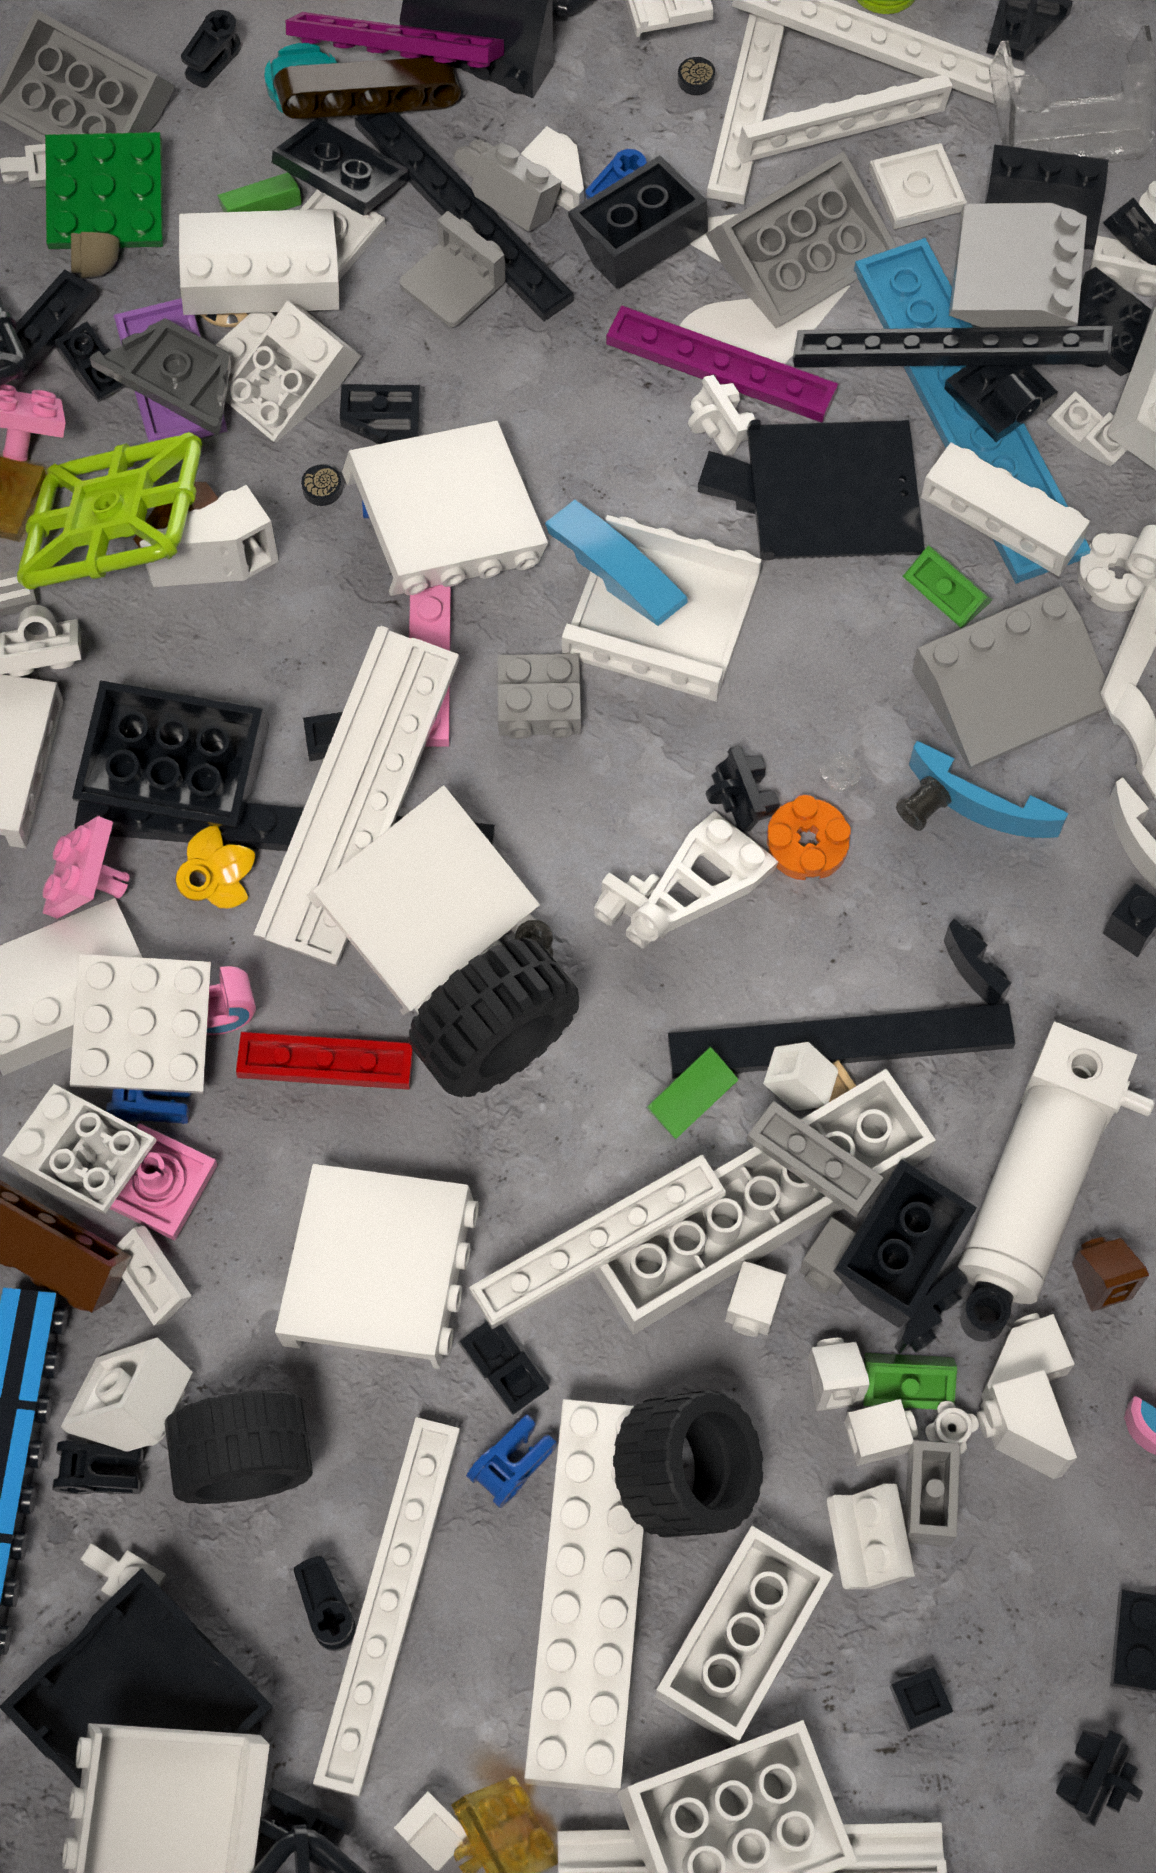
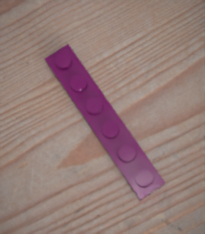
[285,12,504,68]
[606,305,838,423]

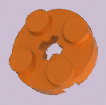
[767,795,851,880]

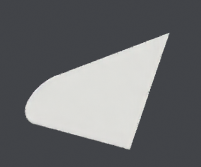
[680,285,851,364]

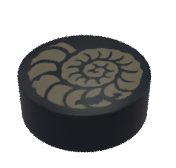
[678,57,715,95]
[301,464,342,506]

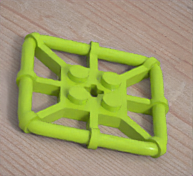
[17,432,202,590]

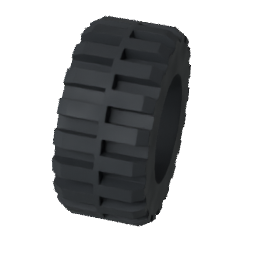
[409,938,579,1098]

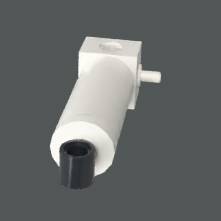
[958,1022,1155,1342]

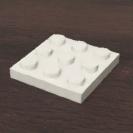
[70,954,211,1094]

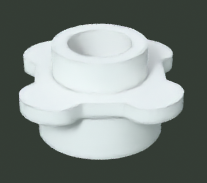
[925,1401,979,1455]

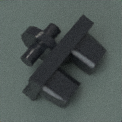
[705,746,780,832]
[1056,1730,1143,1827]

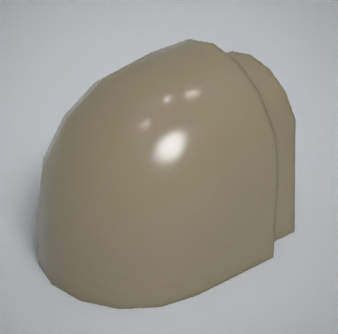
[71,232,120,278]

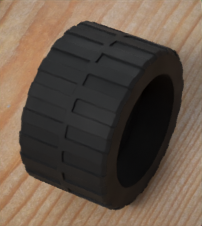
[164,1390,313,1504]
[613,1390,764,1538]

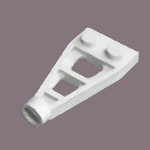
[631,811,778,941]

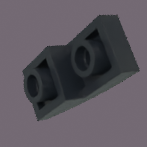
[54,321,125,402]
[944,919,1011,1005]
[895,1267,968,1354]

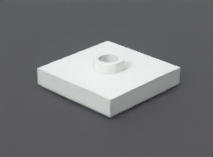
[869,143,967,229]

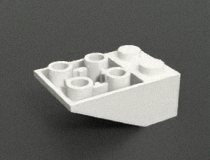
[225,300,361,443]
[139,485,279,587]
[2,1084,157,1214]

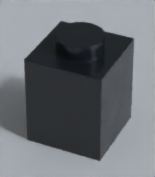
[1103,883,1156,958]

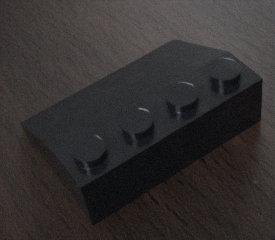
[399,0,553,98]
[72,680,269,829]

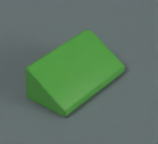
[217,172,302,212]
[902,545,993,628]
[646,1047,739,1139]
[863,1353,957,1410]

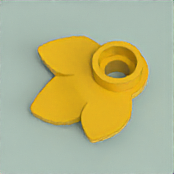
[175,825,255,909]

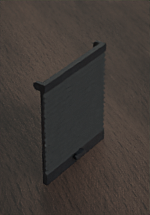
[747,419,925,560]

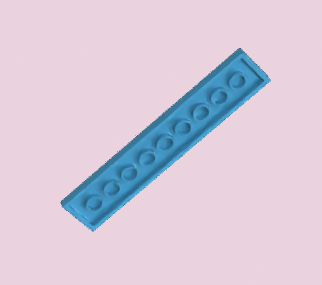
[854,238,1091,584]

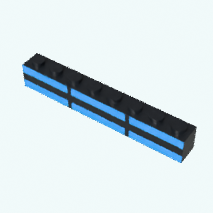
[0,1288,68,1657]

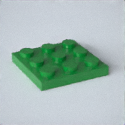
[45,132,163,249]

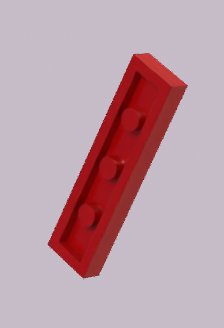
[236,1032,414,1090]

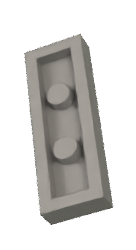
[746,1101,884,1218]

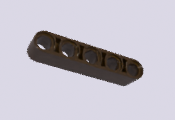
[273,57,461,119]

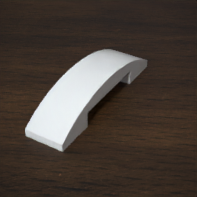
[1109,777,1156,889]

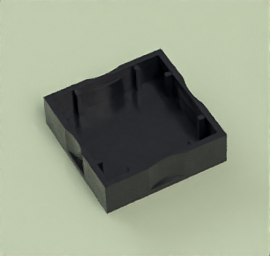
[0,1568,273,1788]

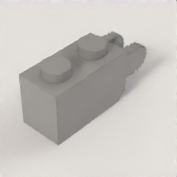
[453,139,562,232]

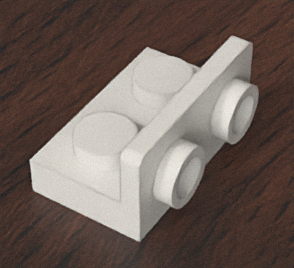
[1089,236,1156,297]
[827,1484,915,1589]

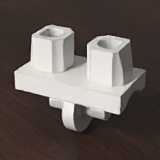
[688,375,755,456]
[594,873,668,948]

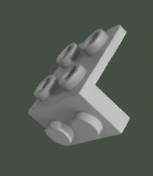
[400,211,505,327]

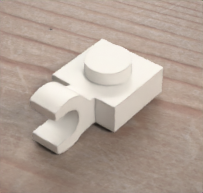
[0,144,46,188]
[80,1544,167,1598]

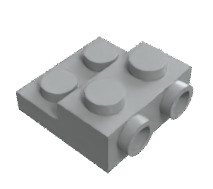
[498,654,581,739]

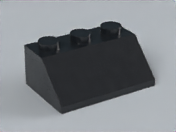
[984,144,1109,250]
[568,155,708,289]
[833,1159,977,1328]

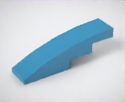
[545,500,688,626]

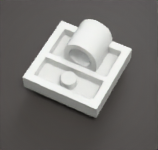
[0,605,81,677]

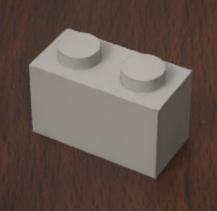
[905,1440,960,1547]

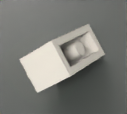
[521,126,584,211]
[981,1313,1075,1400]
[808,1338,870,1411]

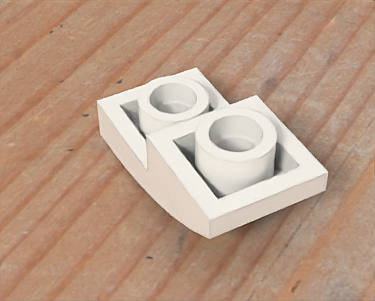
[1046,391,1127,467]

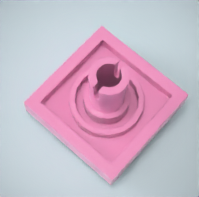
[0,384,66,461]
[43,816,129,919]
[109,1123,218,1241]

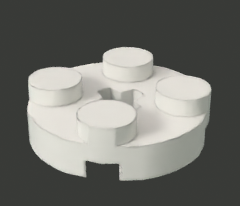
[1077,533,1145,612]

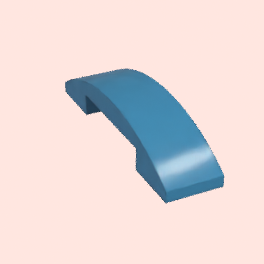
[909,741,1068,838]

